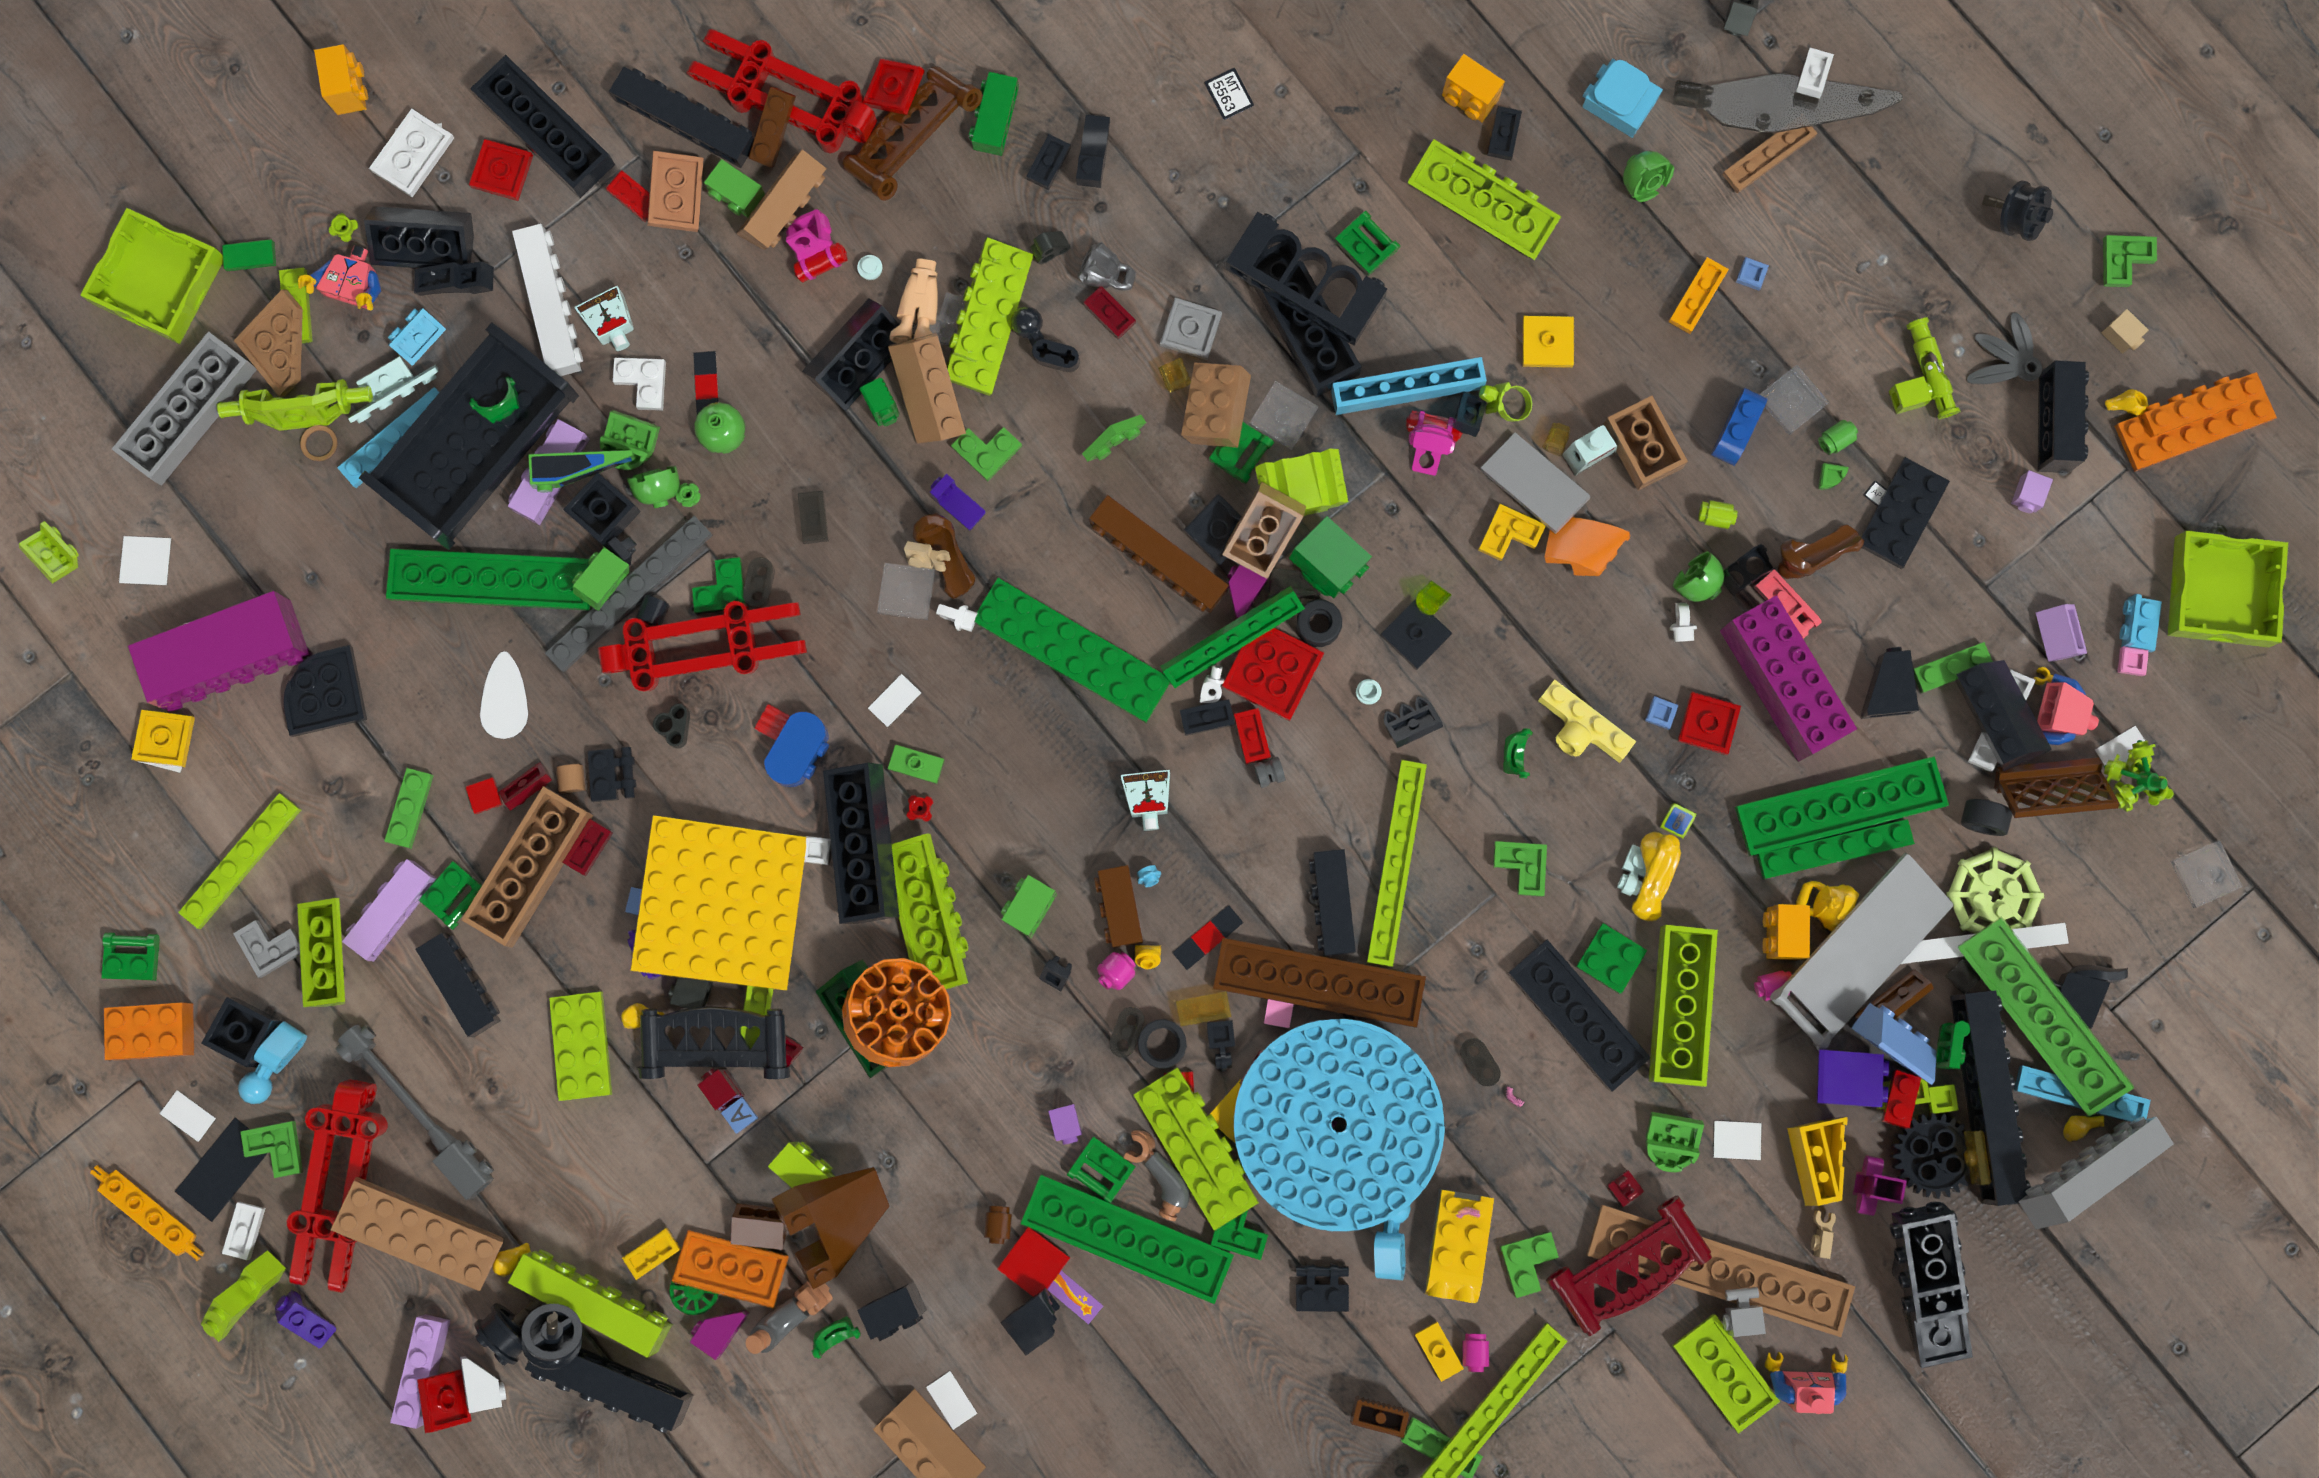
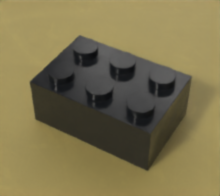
[857,1282,927,1341]

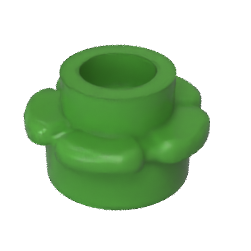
[676,483,701,507]

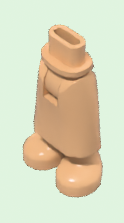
[889,259,938,344]

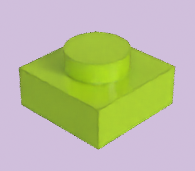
[1928,1084,1959,1114]

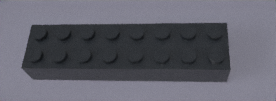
[1950,990,2031,1206]

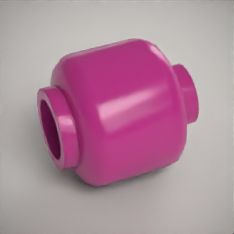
[1097,952,1136,990]

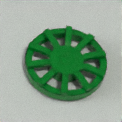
[669,1281,719,1315]

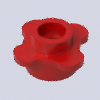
[907,795,933,822]

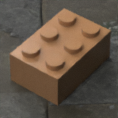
[1181,363,1251,448]
[1603,396,1688,491]
[1222,482,1306,579]

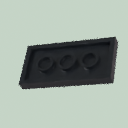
[1861,457,1950,569]

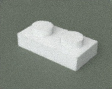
[1796,48,1834,99]
[222,1202,266,1260]

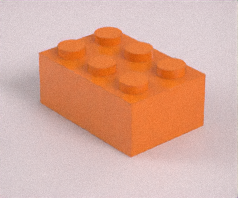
[104,1003,194,1060]

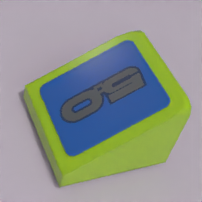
[1660,803,1697,839]

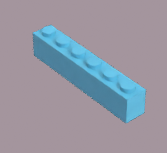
[1331,357,1487,415]

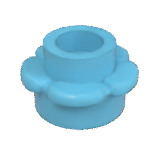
[1137,865,1161,887]

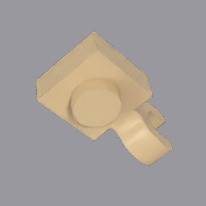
[904,541,951,572]
[1811,1211,1836,1259]

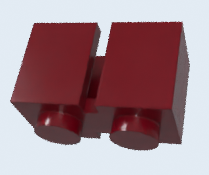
[697,1068,745,1111]

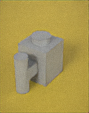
[1722,1287,1766,1337]

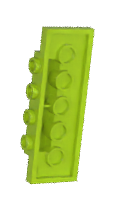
[1408,139,1562,260]
[947,237,1034,396]
[892,834,968,990]
[1134,1068,1259,1230]

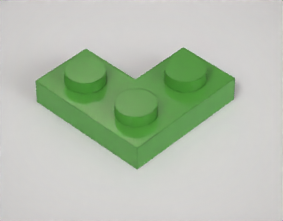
[2103,235,2157,287]
[1082,415,1147,462]
[951,427,1022,482]
[1493,841,1547,897]
[241,1121,303,1178]
[1500,1232,1559,1298]

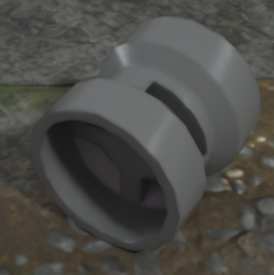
[1254,757,1286,788]

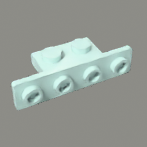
[348,356,438,423]

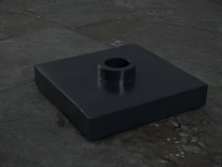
[1183,494,1242,565]
[1380,599,1452,670]

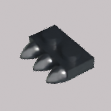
[1384,696,1443,748]

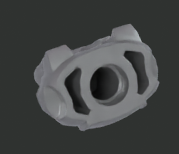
[1078,242,1136,291]

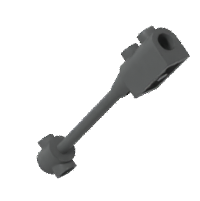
[336,1024,494,1200]

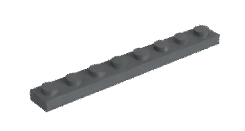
[545,516,713,672]

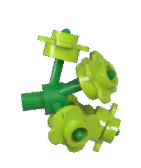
[2104,740,2174,812]

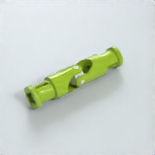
[1906,317,1961,419]

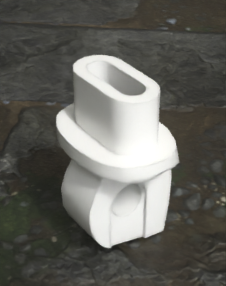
[1670,602,1697,642]
[936,604,978,632]
[1200,665,1225,703]

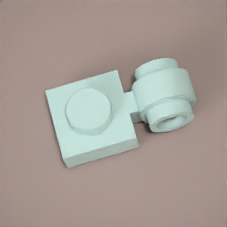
[1617,844,1646,896]

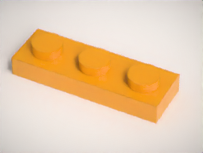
[1669,257,1729,334]

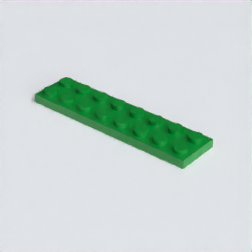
[386,549,590,611]
[974,578,1170,724]
[1735,756,1949,856]
[1021,1174,1234,1304]

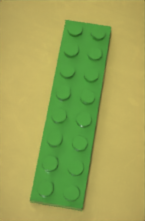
[1958,916,2134,1117]

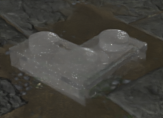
[912,292,966,346]

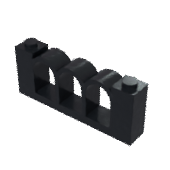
[1225,212,1388,346]

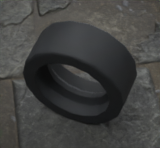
[1138,1019,1187,1069]

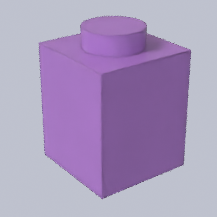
[1048,1104,1082,1145]

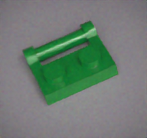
[1334,211,1401,276]
[1209,422,1274,484]
[419,861,482,930]
[101,932,160,981]
[1936,1021,1970,1069]
[1067,1136,1136,1203]

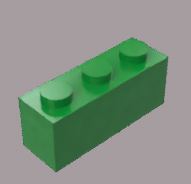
[969,72,1019,156]

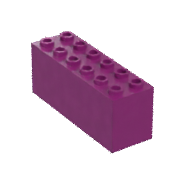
[128,591,310,711]
[1720,595,1857,762]

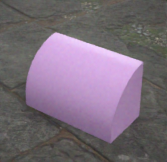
[2036,604,2087,662]

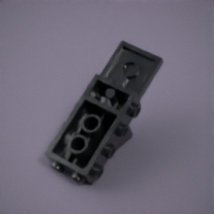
[1890,1201,1973,1368]

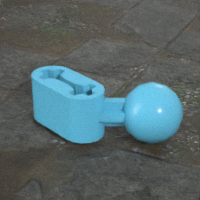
[238,1022,307,1104]
[1374,1205,1411,1281]

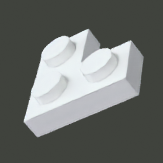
[613,358,666,411]

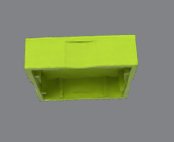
[80,208,223,344]
[2168,531,2288,648]

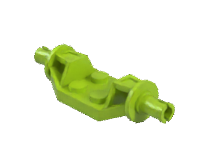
[217,379,373,431]

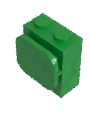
[1289,516,1372,599]

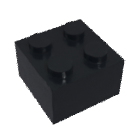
[563,472,641,549]
[201,997,282,1068]

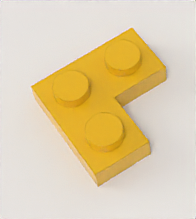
[1478,504,1545,561]

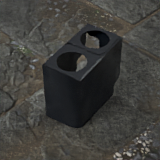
[1723,544,1777,596]
[1000,1288,1060,1356]

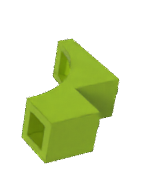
[201,1250,286,1342]

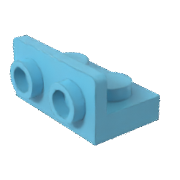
[388,308,446,366]
[2119,594,2162,652]

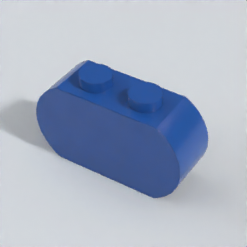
[1711,388,1768,466]
[764,712,829,787]

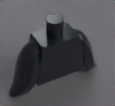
[2049,965,2128,1029]

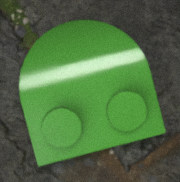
[600,410,660,470]
[1645,1112,1704,1172]

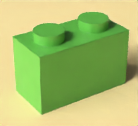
[704,159,765,218]
[572,547,629,611]

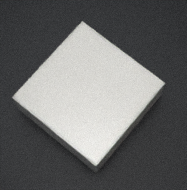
[804,836,831,865]

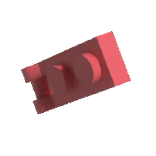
[1754,569,1822,639]

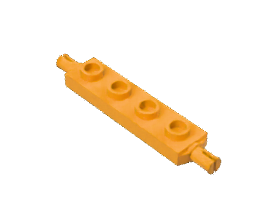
[90,1165,204,1261]

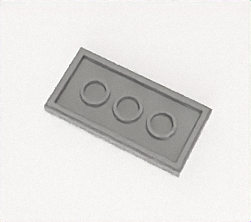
[1481,433,1590,534]

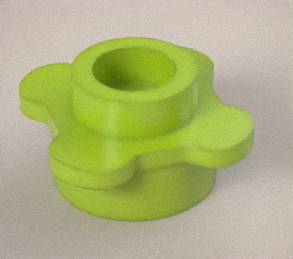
[329,213,359,242]

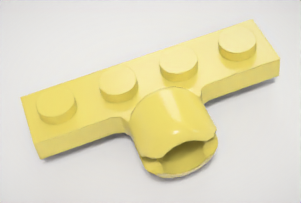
[1538,679,1636,763]

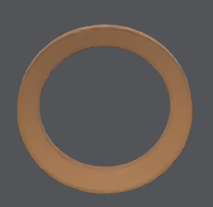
[300,425,338,461]

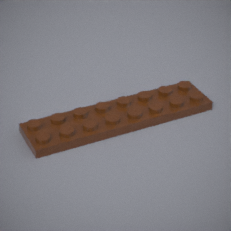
[1213,938,1426,1028]

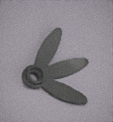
[1967,313,2042,384]

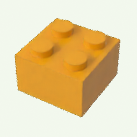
[314,44,368,115]
[1442,54,1505,123]
[1763,904,1810,960]

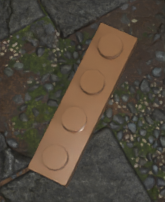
[1722,115,1817,194]

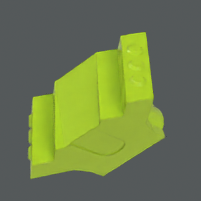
[1255,449,1348,516]

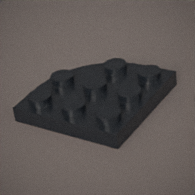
[284,645,367,737]

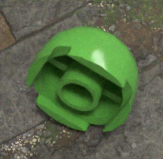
[1623,151,1674,202]
[694,402,746,454]
[627,466,680,508]
[1673,552,1725,602]

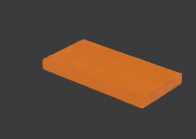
[672,1230,789,1308]

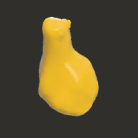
[2105,389,2148,415]
[621,1003,665,1029]
[2063,1115,2104,1142]
[493,1243,531,1277]

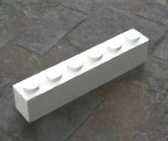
[512,224,583,376]

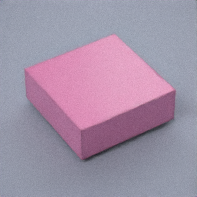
[2117,646,2149,676]
[1264,999,1294,1028]

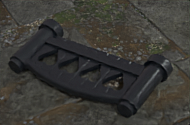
[638,1006,790,1079]

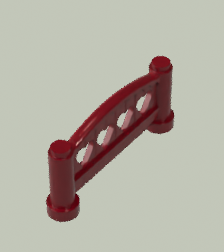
[1546,1195,1712,1336]

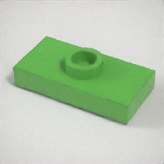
[888,745,945,784]

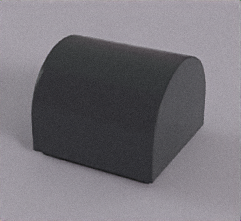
[636,595,670,626]

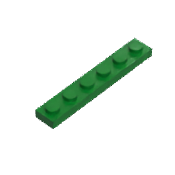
[1160,586,1305,688]
[1757,819,1915,880]

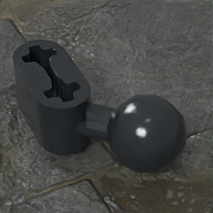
[1011,306,1080,373]

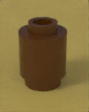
[984,1206,1012,1244]

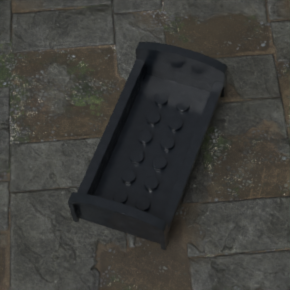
[359,322,579,550]

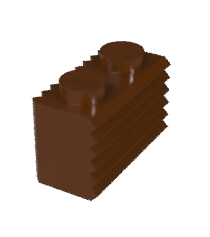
[1350,1395,1409,1438]

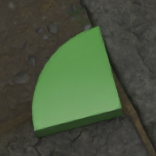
[1818,463,1849,490]

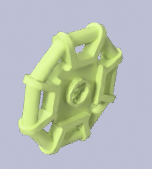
[1946,847,2044,934]

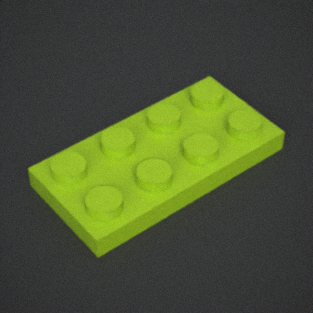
[549,992,612,1101]
[1672,1314,1780,1434]

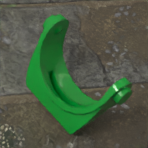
[469,376,519,423]
[1503,728,1533,779]
[811,1316,861,1359]

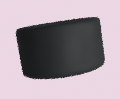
[1296,599,1342,647]
[1961,799,2013,836]

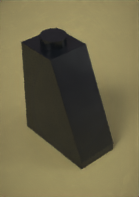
[1861,647,1919,719]

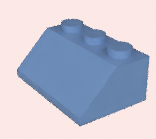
[1852,1003,1936,1085]

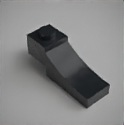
[1076,115,1110,188]
[414,261,494,296]

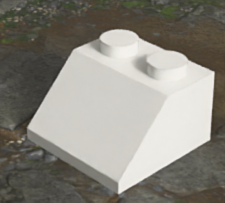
[460,1356,506,1413]

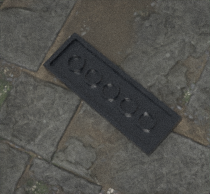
[1508,939,1651,1092]

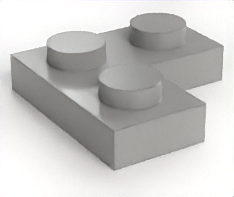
[233,920,300,978]

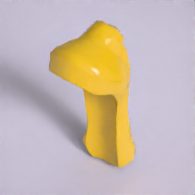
[1632,832,1681,921]

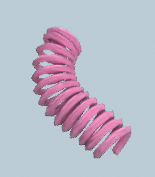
[1506,1087,1524,1107]
[1456,1207,1481,1218]

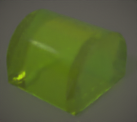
[1416,581,1452,615]

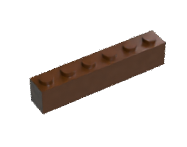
[1089,495,1229,613]

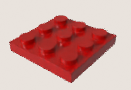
[1222,628,1324,722]

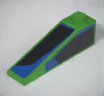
[529,450,635,493]

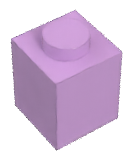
[2011,471,2053,513]

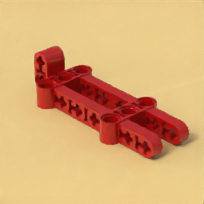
[686,29,877,154]
[597,601,807,691]
[287,1079,388,1293]

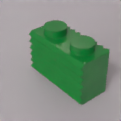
[860,378,900,426]

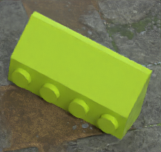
[297,898,345,1007]

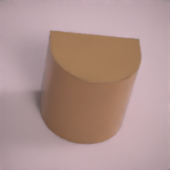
[556,764,586,794]

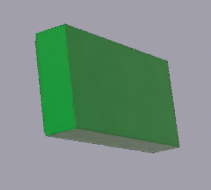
[222,239,276,272]

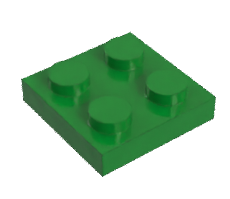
[1575,923,1647,995]

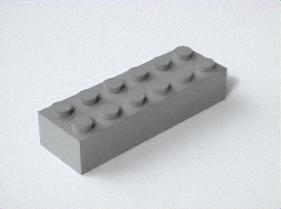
[112,331,257,486]
[2018,1116,2174,1229]

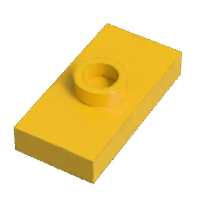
[622,1228,682,1280]
[1414,1321,1464,1382]

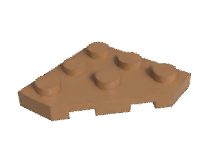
[234,289,303,397]

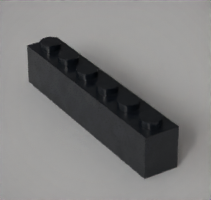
[609,67,754,168]

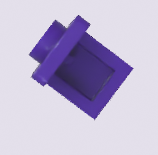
[930,473,986,530]
[275,1290,336,1348]

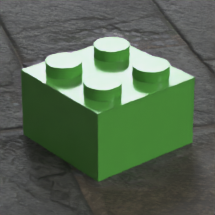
[1001,875,1057,938]

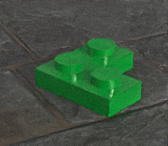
[692,557,746,614]
[1211,1210,1268,1260]

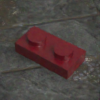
[1083,286,1136,340]
[499,762,552,811]
[562,819,613,876]

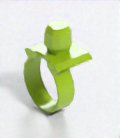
[1479,382,1533,422]

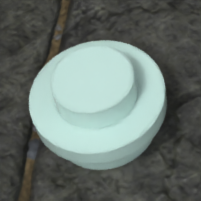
[857,255,883,280]
[1356,679,1382,705]

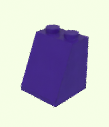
[1817,1050,1889,1108]

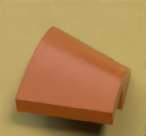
[1544,517,1630,576]

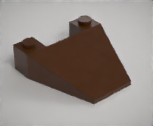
[772,1167,889,1290]

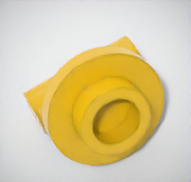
[1135,945,1161,969]

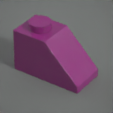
[1227,565,1268,619]
[690,1310,750,1360]

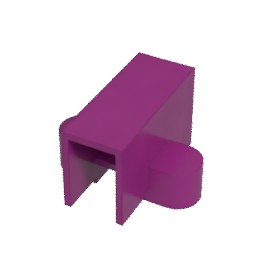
[1852,1155,1906,1216]

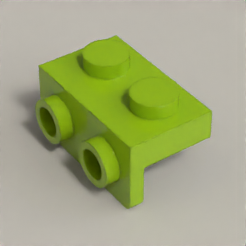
[19,521,79,584]

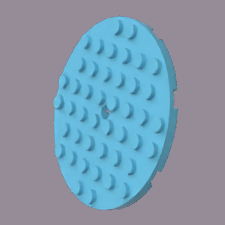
[1234,1019,1445,1231]

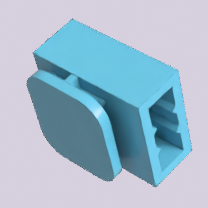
[1582,58,1663,138]

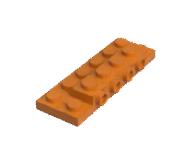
[2114,372,2277,472]

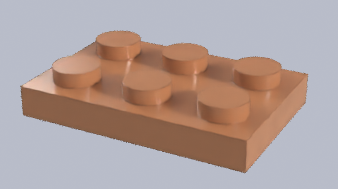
[647,151,703,232]

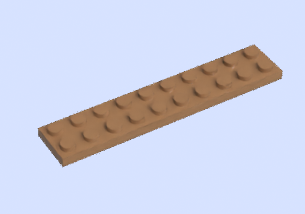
[1586,1205,1855,1337]

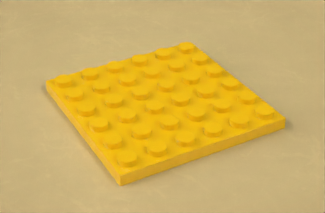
[630,815,807,991]

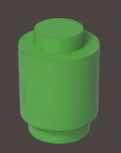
[1818,420,1858,455]

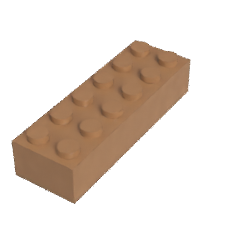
[461,786,594,948]
[331,1177,503,1291]

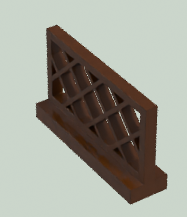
[1994,757,2119,818]

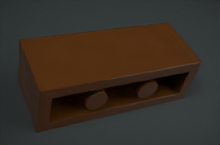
[1094,865,1143,948]

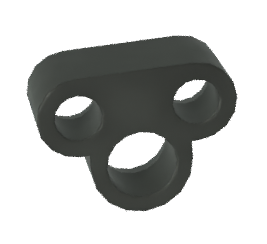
[1030,231,1071,264]
[653,704,690,749]

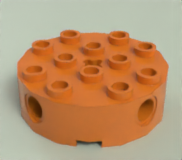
[842,958,951,1067]

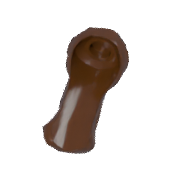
[912,513,975,599]
[1778,524,1864,579]

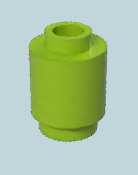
[1698,500,1738,529]

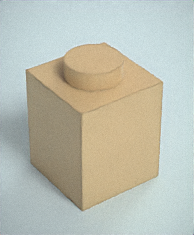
[2101,309,2149,354]

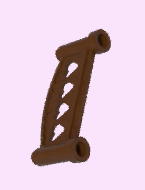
[842,66,982,201]

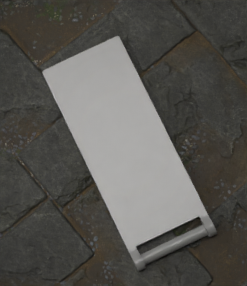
[1770,853,1953,1051]

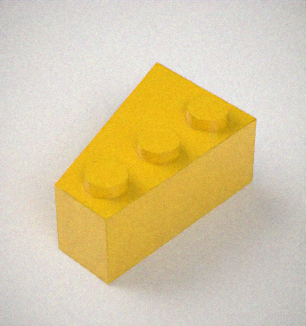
[1787,1117,1848,1206]

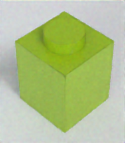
[1889,376,1932,414]

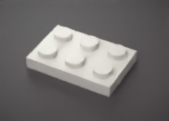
[369,109,454,197]

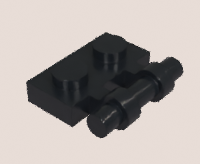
[588,747,637,803]
[1296,1263,1349,1312]

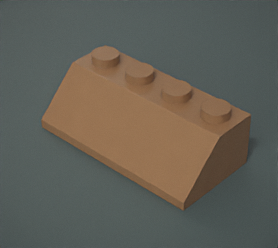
[736,149,826,250]
[888,332,966,444]
[873,1389,986,1478]

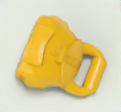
[1796,881,1859,932]

